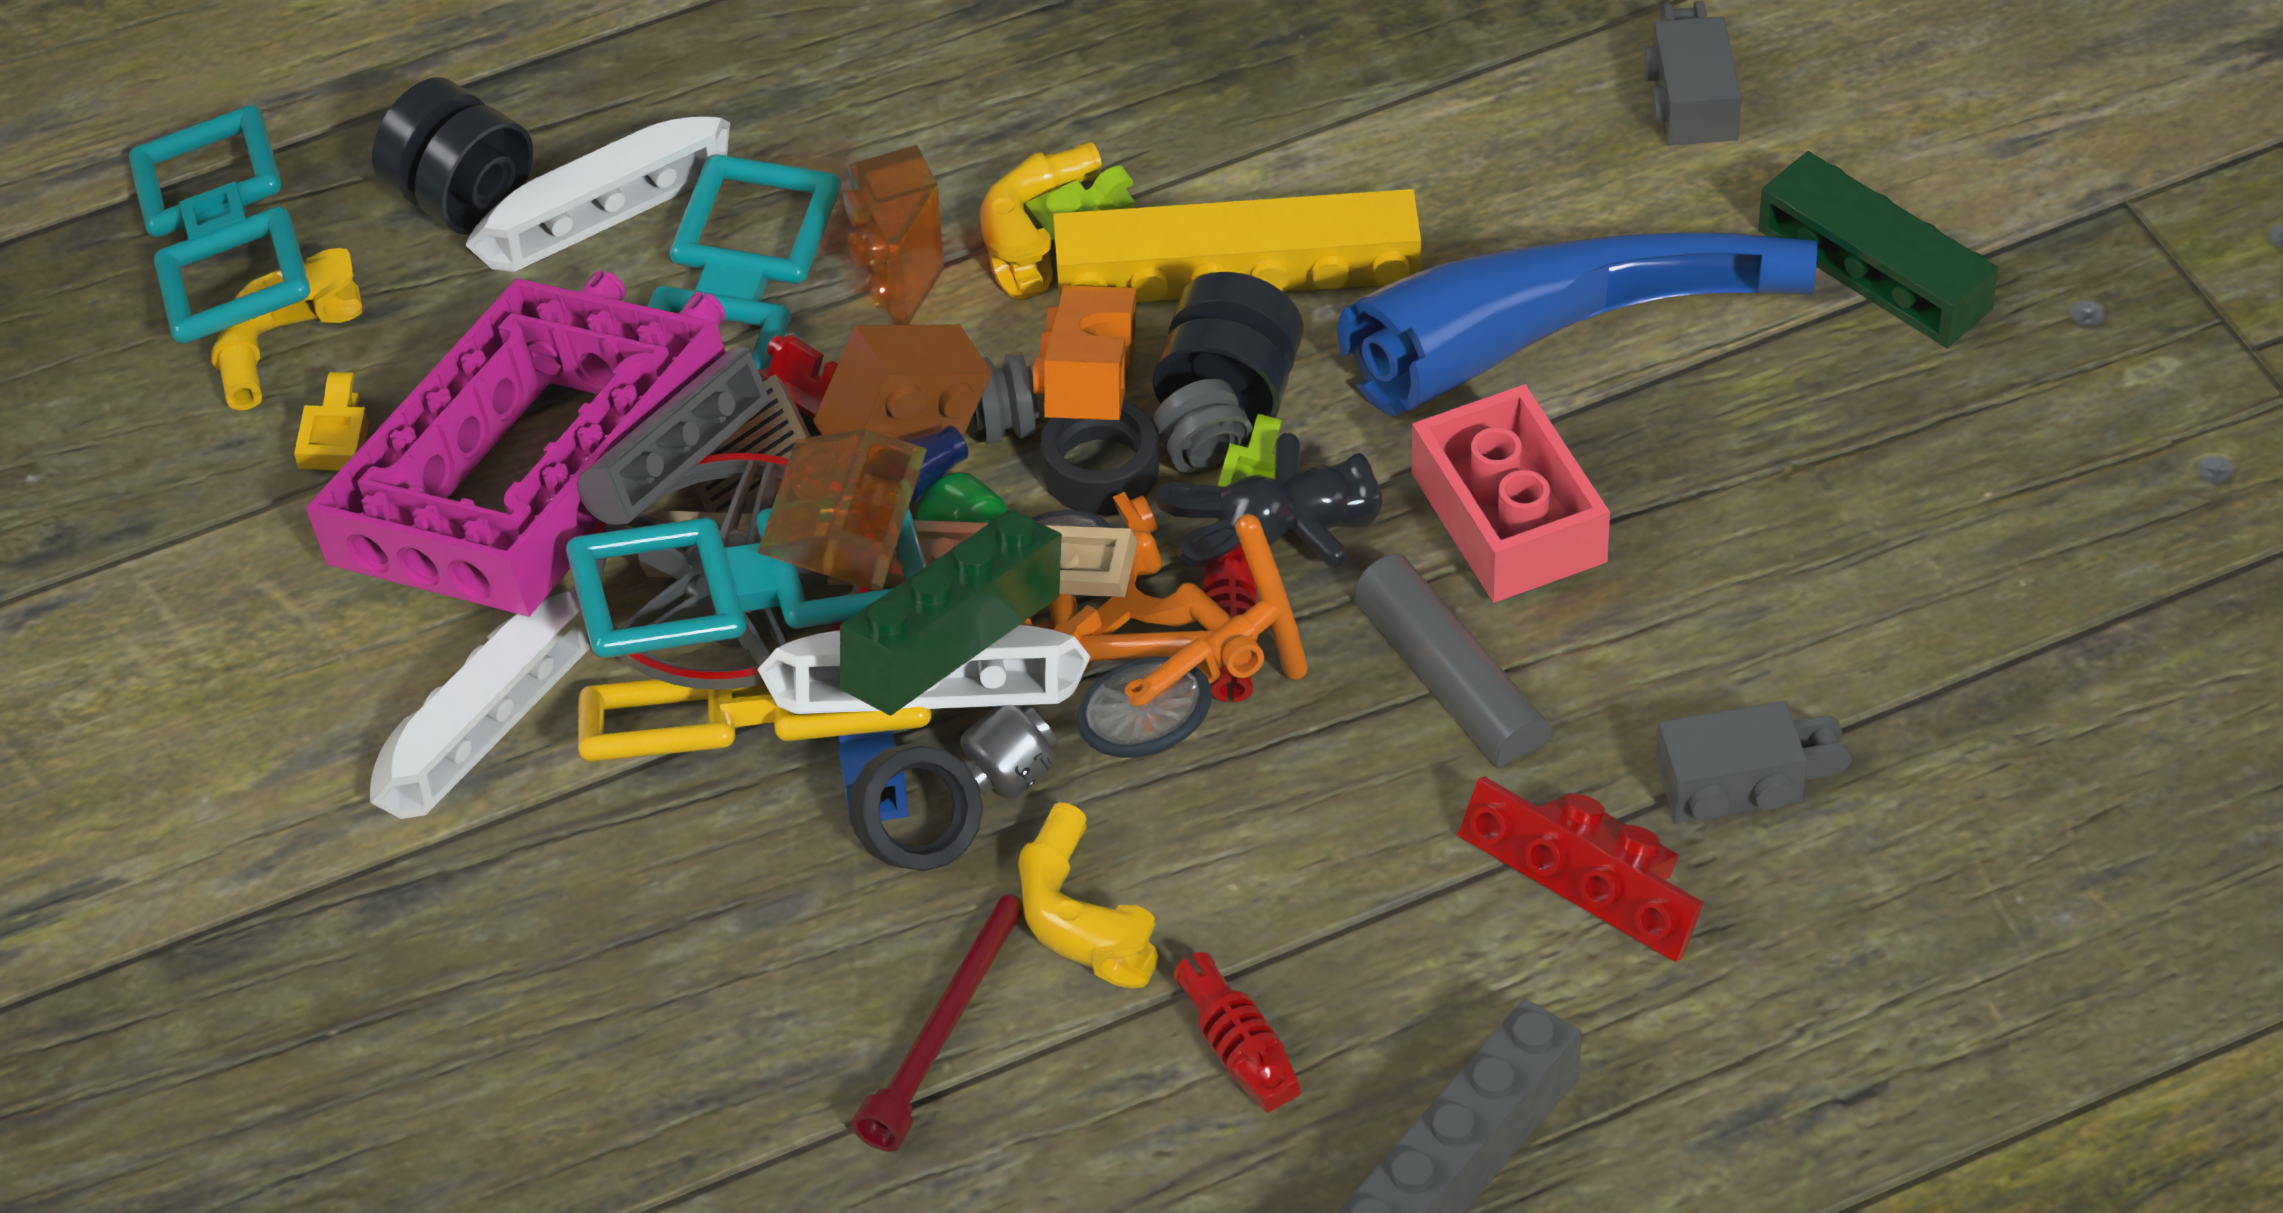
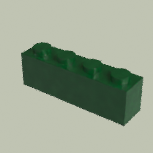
[1758,151,1999,349]
[840,509,1062,716]

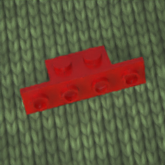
[1457,776,1704,962]

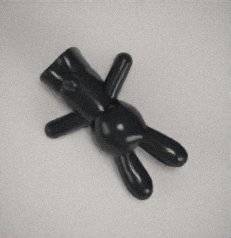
[1155,433,1383,567]

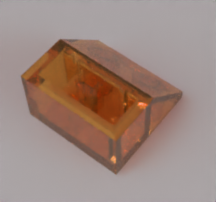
[843,145,944,325]
[758,429,927,591]

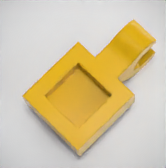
[294,372,369,470]

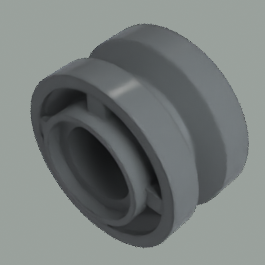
[973,352,1039,445]
[1153,379,1253,473]

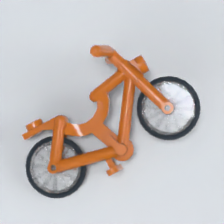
[1020,492,1308,758]

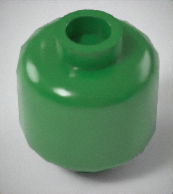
[916,472,1008,523]

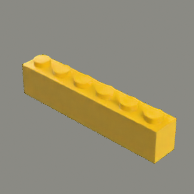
[1053,189,1421,302]

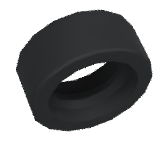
[1040,401,1159,514]
[849,744,983,871]

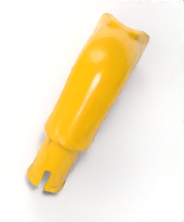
[979,141,1102,300]
[211,248,362,411]
[1018,802,1158,989]

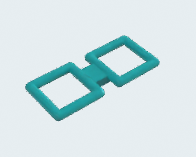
[129,105,310,344]
[647,154,841,371]
[566,490,928,658]

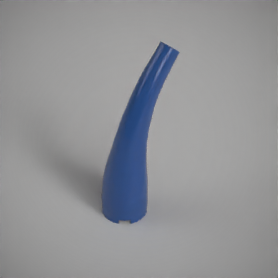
[1337,232,1817,416]

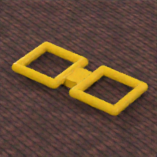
[578,679,931,762]

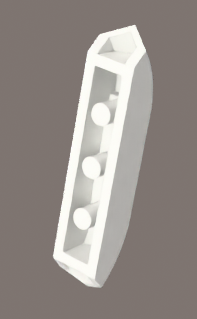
[466,117,730,272]
[370,590,590,819]
[757,625,1091,714]

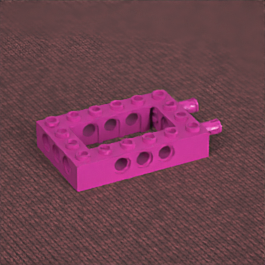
[306,270,726,617]

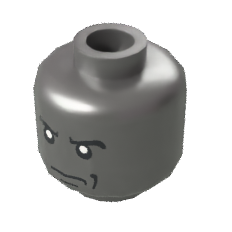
[960,705,1058,799]

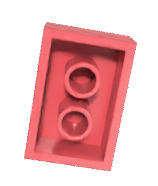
[1411,384,1610,603]

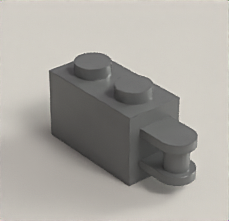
[1643,1,1741,146]
[1656,701,1852,823]

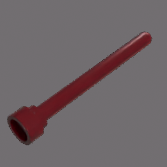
[851,894,1023,1152]

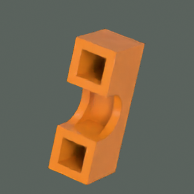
[1033,285,1136,420]

